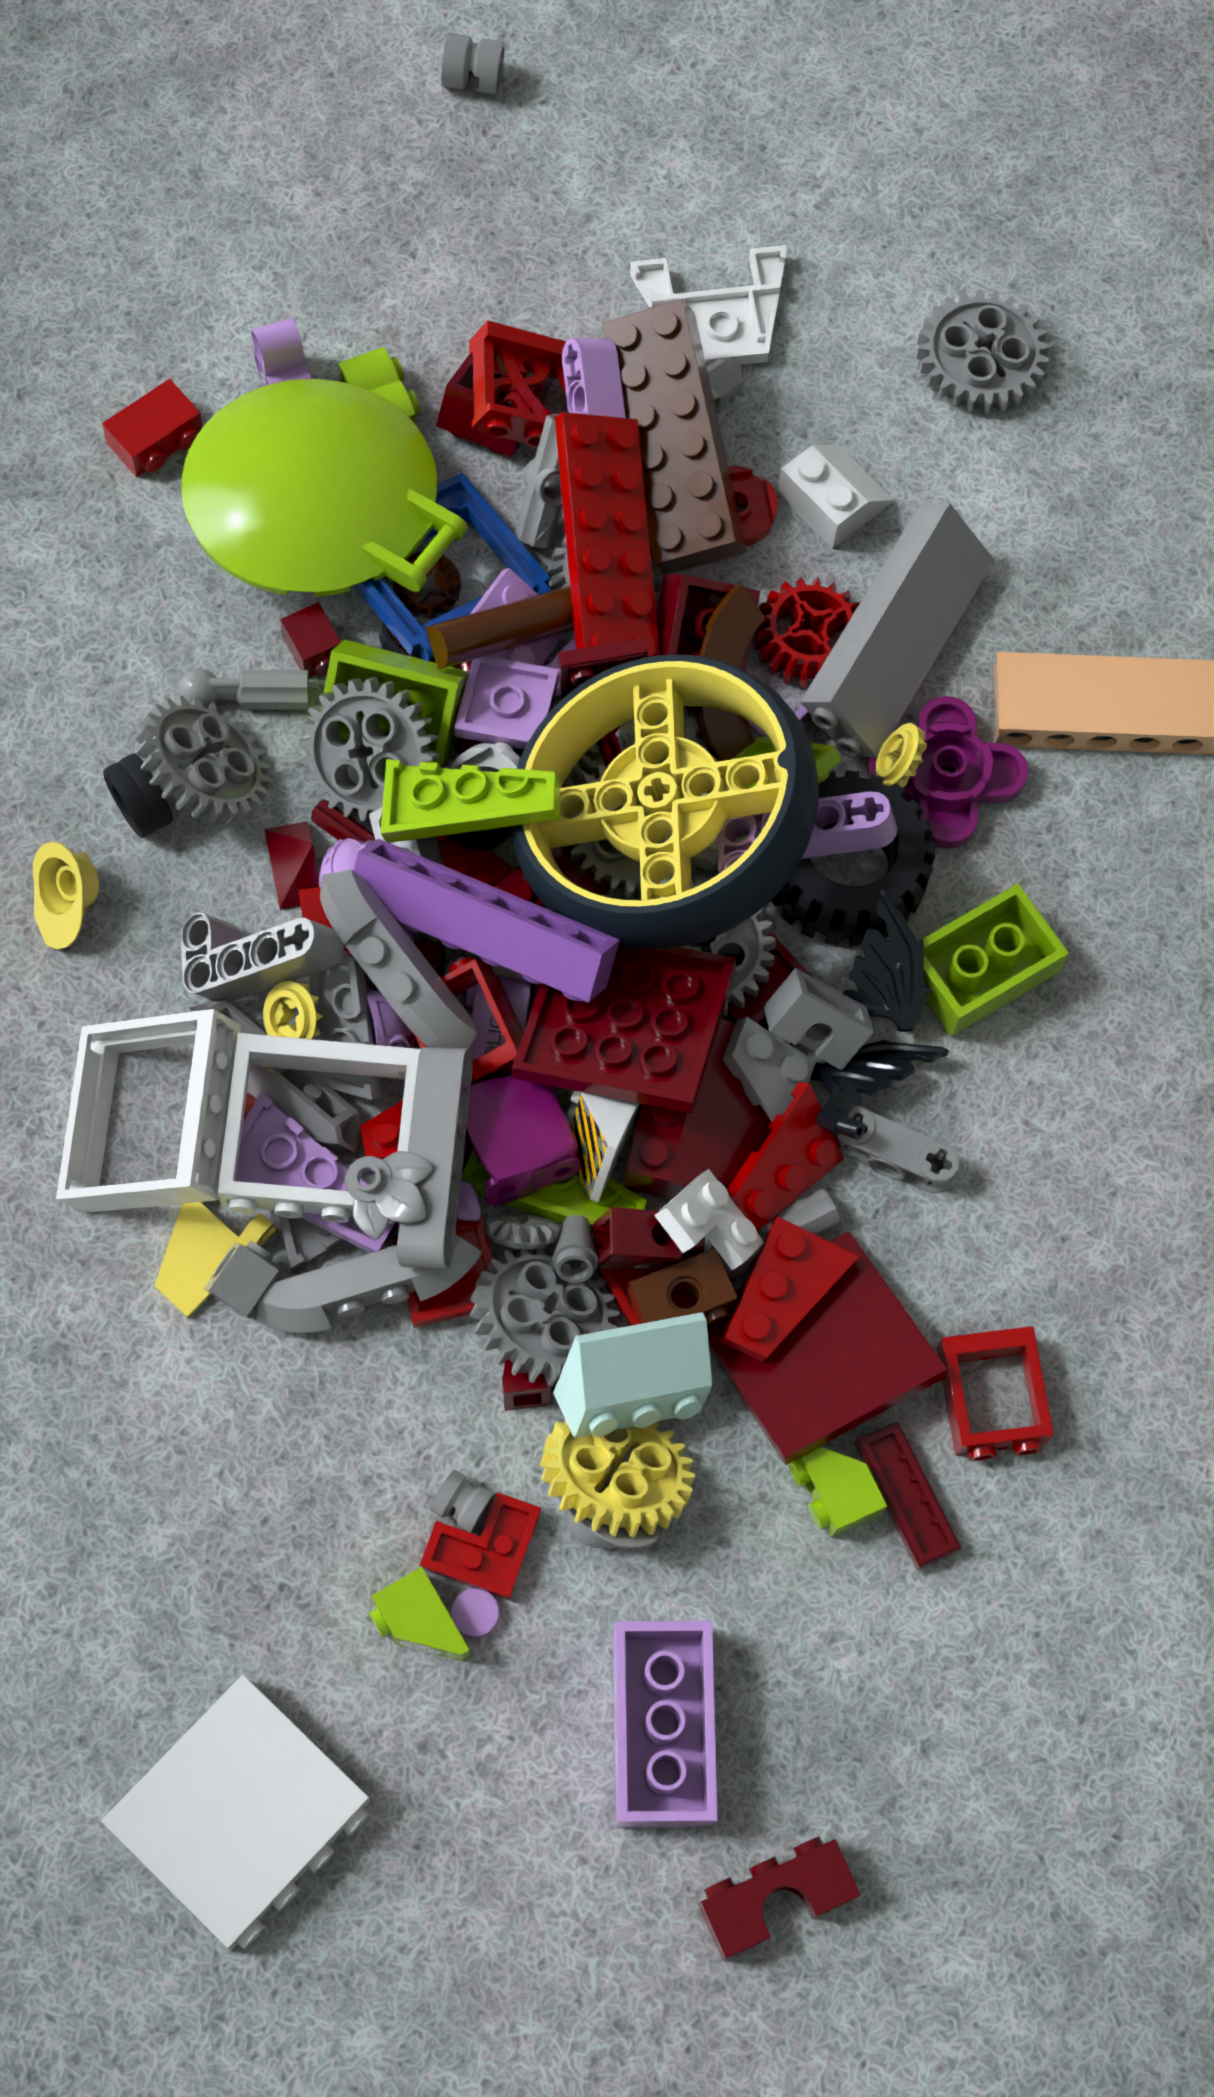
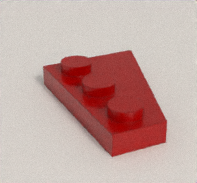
[720,1216,860,1362]

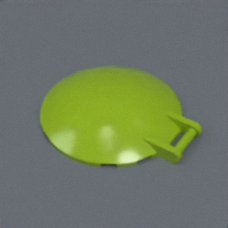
[181,379,468,597]

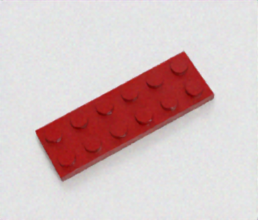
[555,412,660,657]

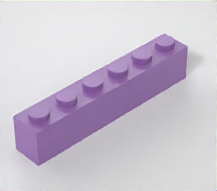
[354,839,620,1003]

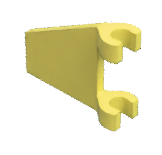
[154,1202,277,1318]

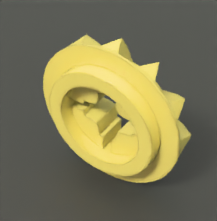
[876,723,927,788]
[263,980,323,1039]

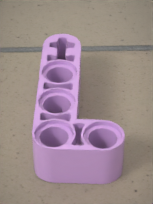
[251,317,312,386]
[561,338,626,510]
[717,791,898,874]

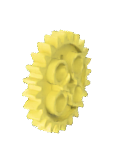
[540,1420,695,1538]

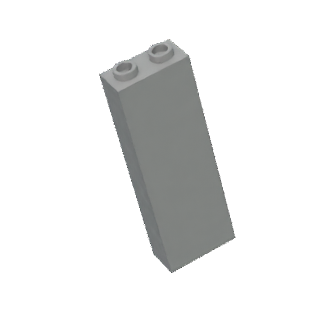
[800,503,994,759]

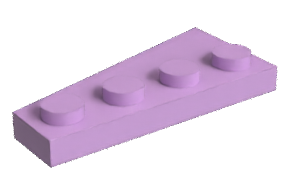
[236,1092,399,1253]

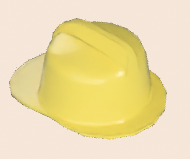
[33,841,99,950]

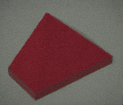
[264,821,319,910]

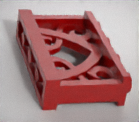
[469,320,566,448]

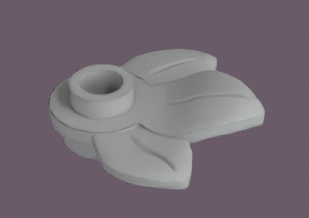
[345,1151,433,1239]

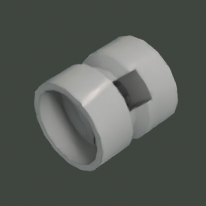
[441,33,505,95]

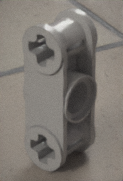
[834,1106,959,1193]

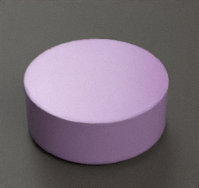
[451,1588,499,1639]

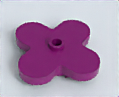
[867,696,1028,849]

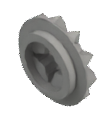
[485,1212,559,1249]

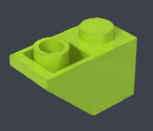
[788,1446,887,1538]

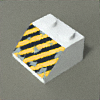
[566,1090,640,1202]

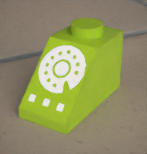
[368,1566,470,1662]

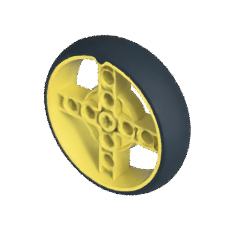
[510,655,819,950]

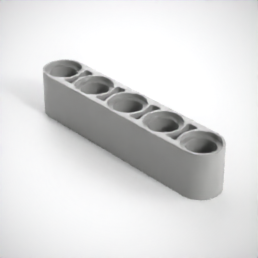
[397,1047,473,1269]

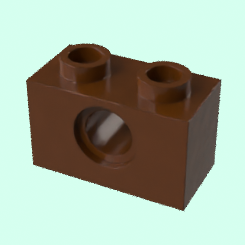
[627,1248,738,1327]

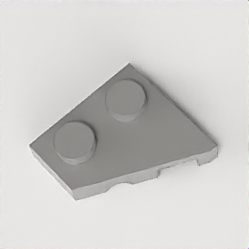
[722,1017,816,1132]

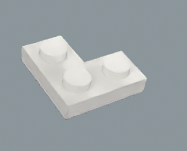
[654,1169,764,1270]

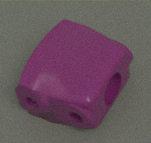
[466,1077,581,1207]

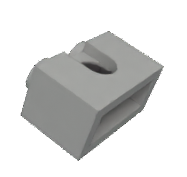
[763,968,874,1070]

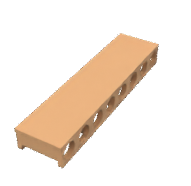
[993,652,1214,755]

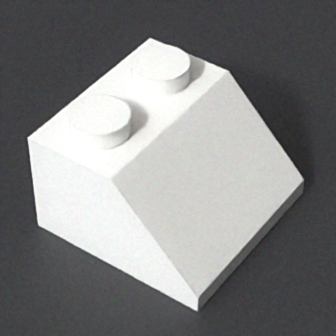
[777,444,894,549]

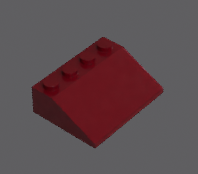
[624,1018,771,1199]

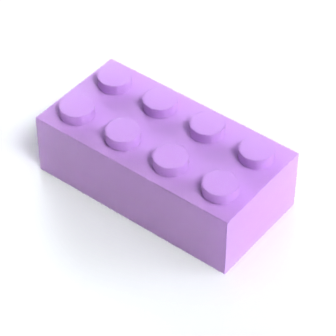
[613,1621,718,1827]

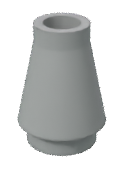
[552,1215,598,1283]

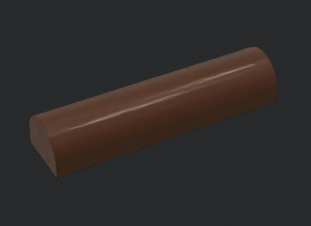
[425,586,574,670]

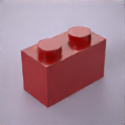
[102,378,203,478]

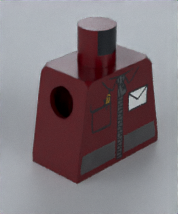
[592,1207,705,1270]

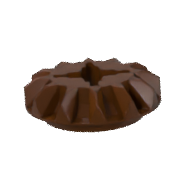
[393,551,461,620]

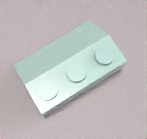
[553,1312,712,1438]

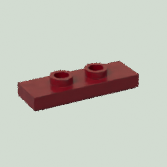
[854,1421,961,1570]

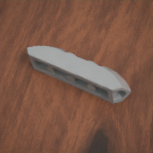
[320,870,477,1049]
[185,999,362,1153]
[256,1234,482,1333]

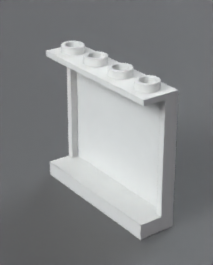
[101,1674,370,1951]

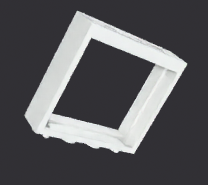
[56,1009,241,1212]
[217,1033,421,1224]

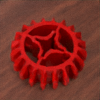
[753,577,860,689]

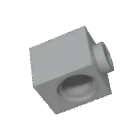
[203,1241,279,1317]

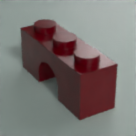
[698,1836,861,1961]

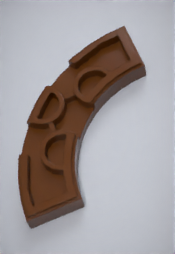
[697,585,766,762]

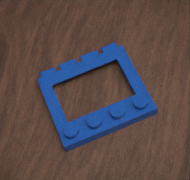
[353,473,551,661]

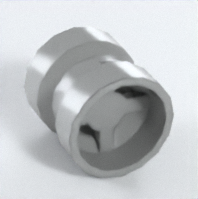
[430,1469,495,1533]

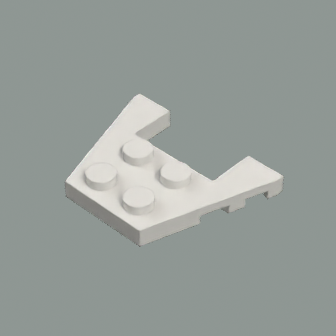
[630,245,787,367]

